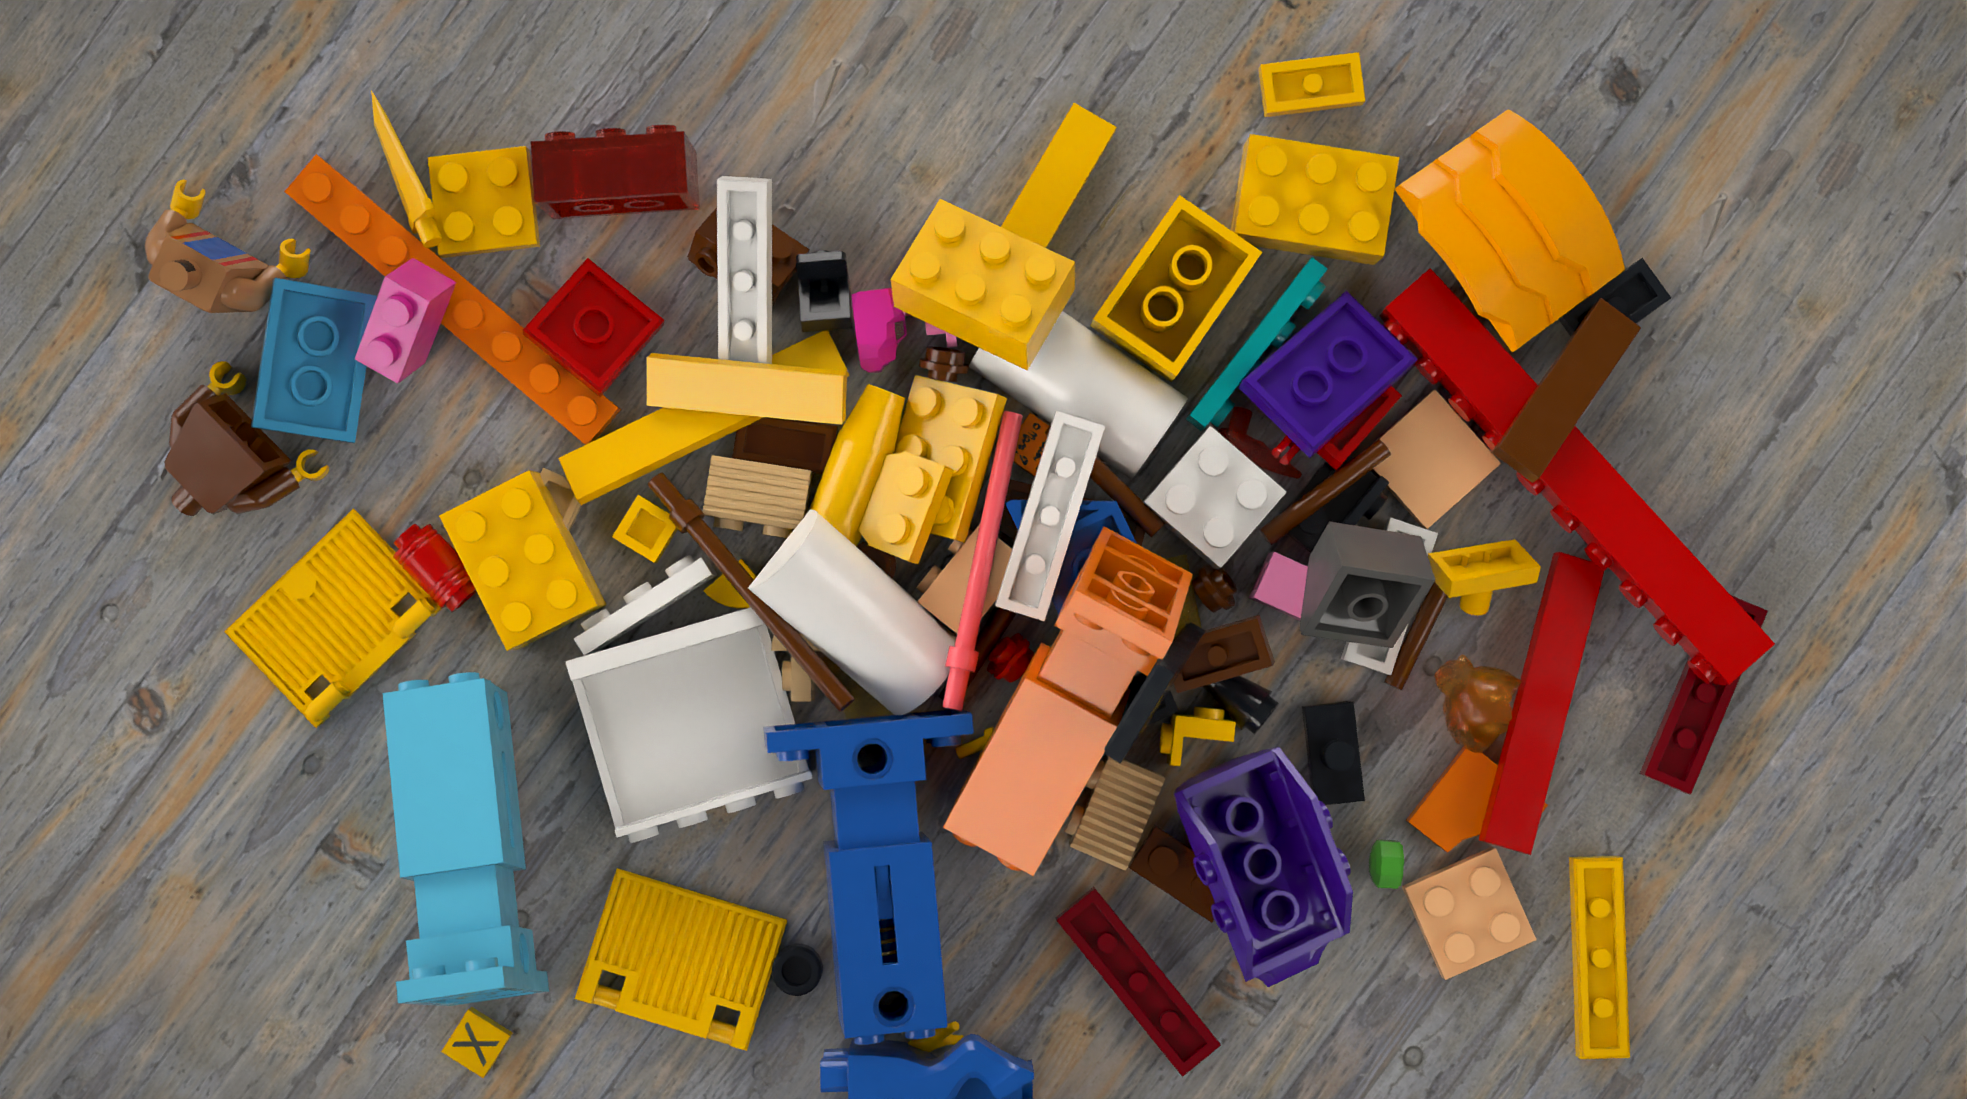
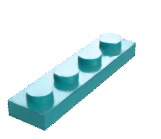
[1186,257,1328,431]

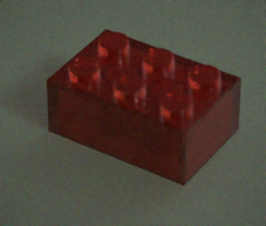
[531,125,700,219]

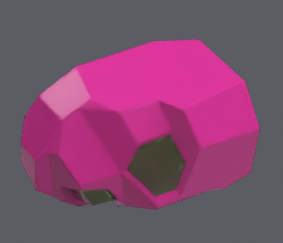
[851,288,907,373]

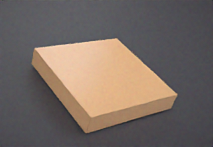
[1371,389,1501,529]

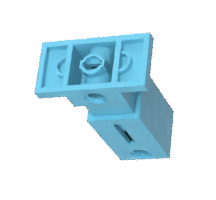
[382,672,549,1006]

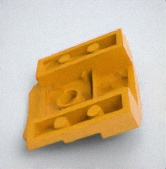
[1394,109,1625,352]

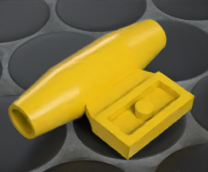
[809,384,954,564]

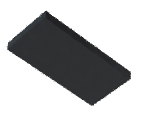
[1104,622,1205,764]

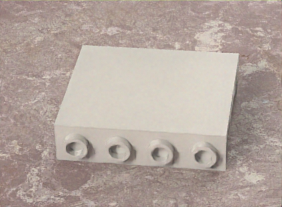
[565,607,813,843]

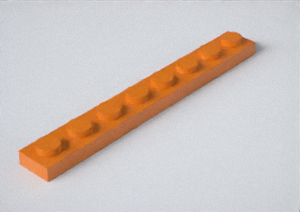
[284,154,621,445]

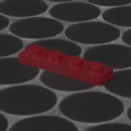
[1639,595,1768,795]
[1056,887,1221,1077]

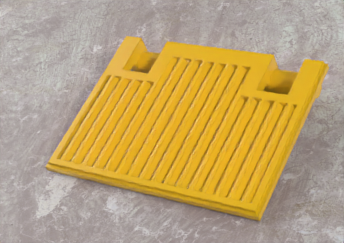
[224,508,443,728]
[574,868,788,1051]

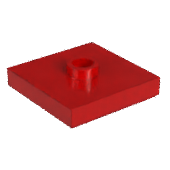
[523,258,665,397]

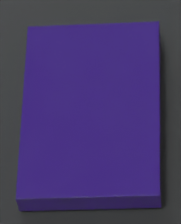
[1239,291,1417,458]

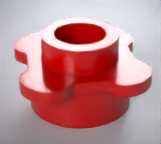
[987,633,1035,683]

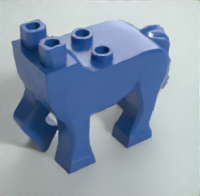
[820,1034,1034,1099]

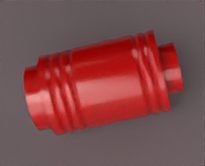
[393,523,477,612]

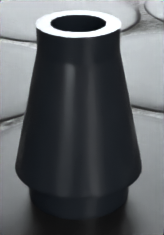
[1202,676,1279,734]

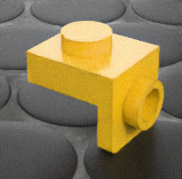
[1159,706,1236,766]

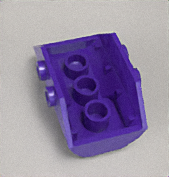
[1174,747,1353,987]

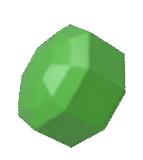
[1369,840,1404,889]

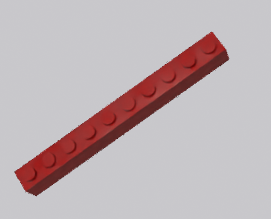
[1379,268,1775,685]

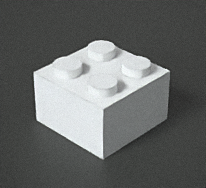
[1143,426,1287,569]

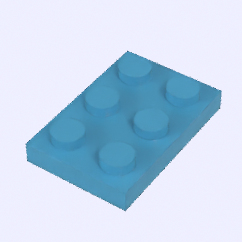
[251,278,377,443]

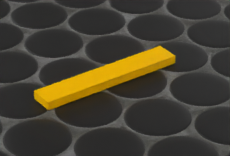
[558,330,850,505]

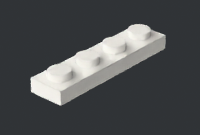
[717,176,772,364]
[995,411,1105,621]

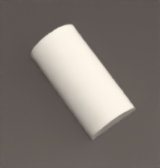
[969,311,1188,480]
[748,510,957,715]

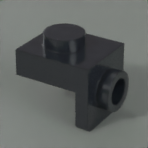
[796,250,852,332]

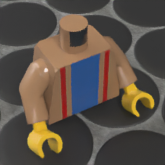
[145,179,311,313]

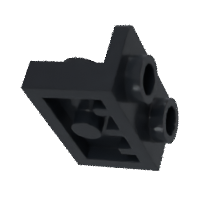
[1286,455,1389,553]

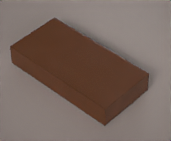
[732,417,838,475]

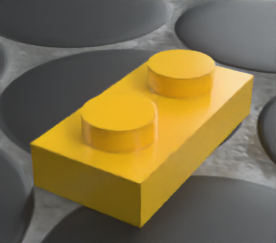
[1258,52,1365,117]

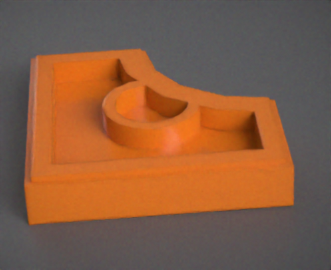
[1406,742,1548,853]

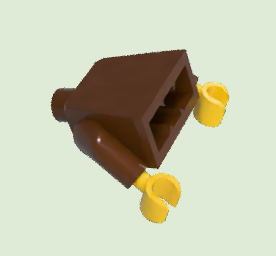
[164,361,329,516]

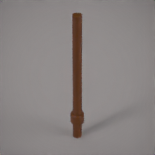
[648,472,855,712]

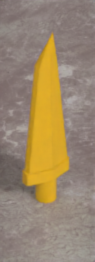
[371,90,442,248]

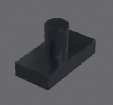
[1302,701,1365,805]

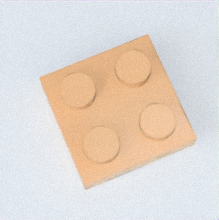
[1402,846,1537,980]

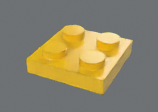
[427,146,540,258]

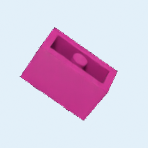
[355,258,456,384]

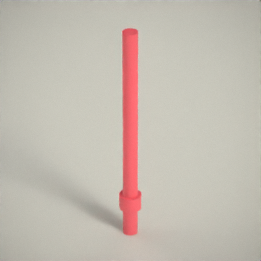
[942,411,1023,712]

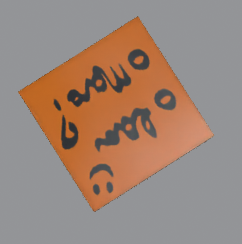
[1014,412,1050,477]

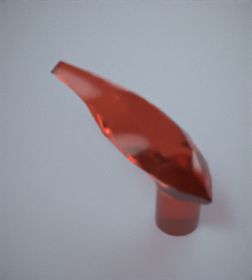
[1217,407,1302,479]

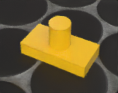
[1427,539,1541,616]

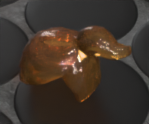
[1434,655,1522,753]

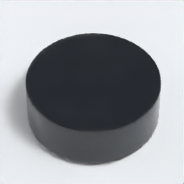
[772,944,823,996]

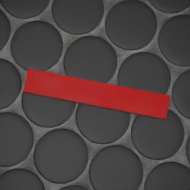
[1479,552,1604,855]

